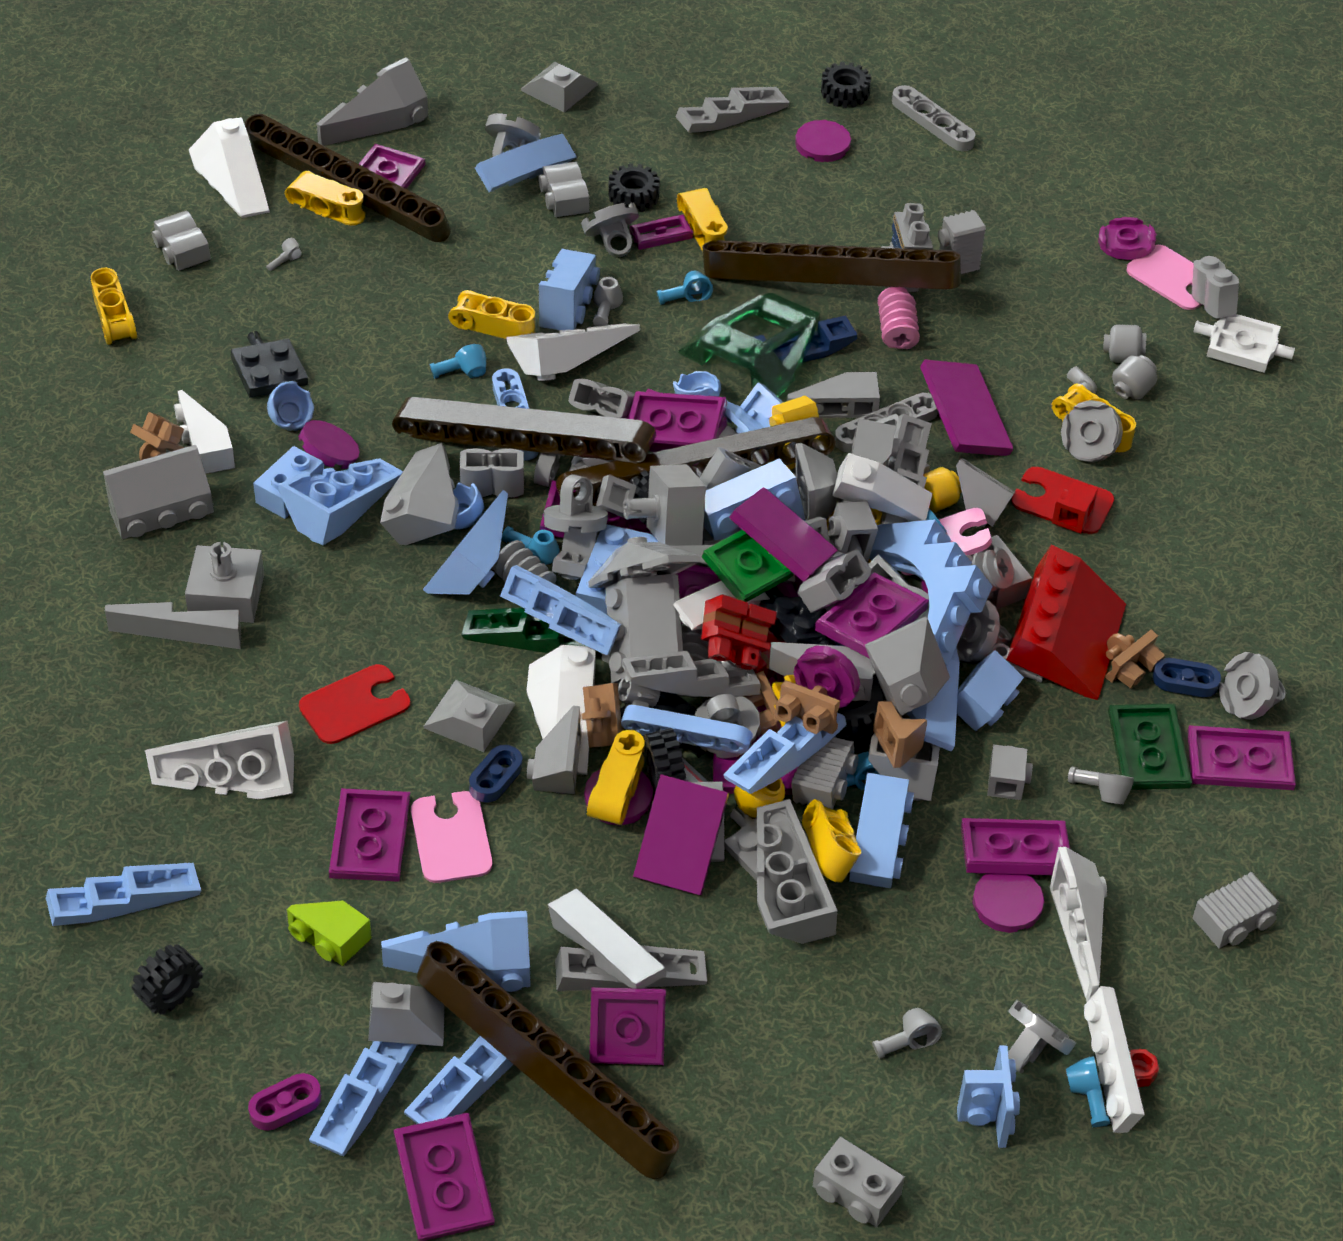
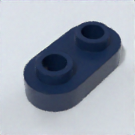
[1153,658,1221,697]
[469,745,522,802]

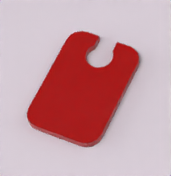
[1011,467,1114,534]
[299,664,410,744]

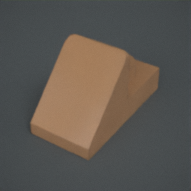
[873,701,927,768]

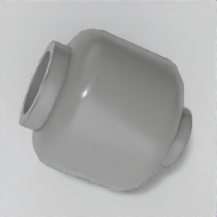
[1103,324,1147,363]
[1112,355,1157,400]

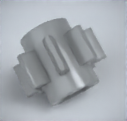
[618,676,660,707]

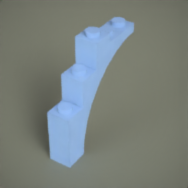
[869,519,993,666]

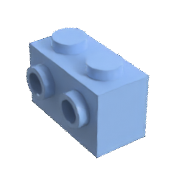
[253,446,324,519]
[957,650,1024,731]

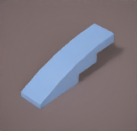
[475,133,577,192]
[500,565,621,656]
[723,712,847,794]
[46,863,201,926]
[404,1036,513,1124]
[309,1041,417,1157]

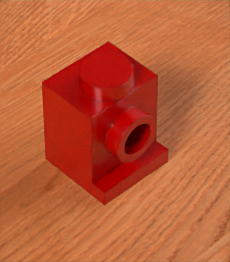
[1052,479,1098,533]

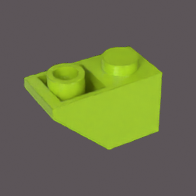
[287,901,371,966]

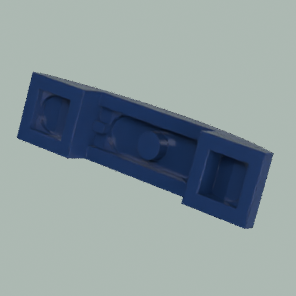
[735,315,857,369]

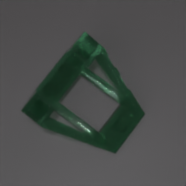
[678,293,820,397]

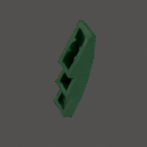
[461,607,597,653]

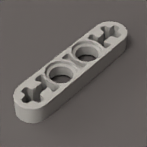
[892,85,975,151]
[835,393,938,452]

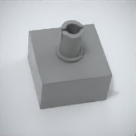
[623,464,706,546]
[185,542,264,623]

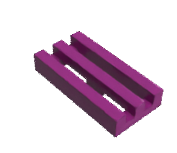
[629,214,693,250]

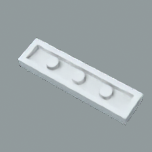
[1084,986,1145,1133]

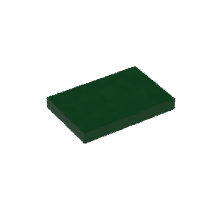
[1108,704,1192,790]

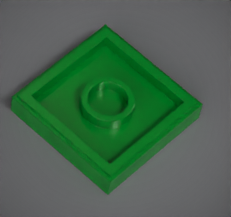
[701,530,794,602]

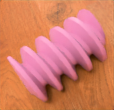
[878,287,920,349]

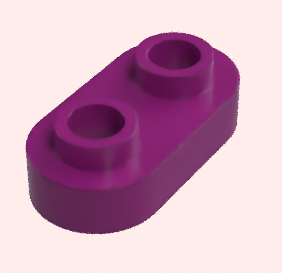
[248,1073,321,1130]

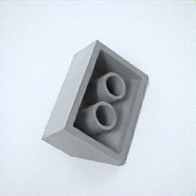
[103,445,214,539]
[605,574,683,684]

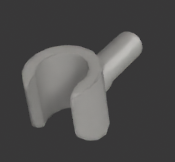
[266,238,302,271]

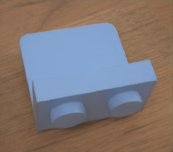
[724,382,783,434]

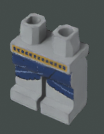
[881,203,933,292]

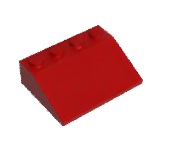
[1006,544,1126,700]

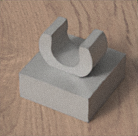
[596,475,637,517]

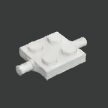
[1193,314,1295,373]

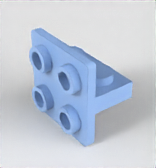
[957,1046,1020,1148]

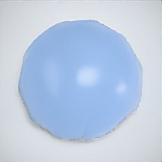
[673,371,721,397]
[267,381,314,431]
[453,483,484,529]

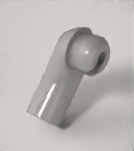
[1067,366,1097,394]

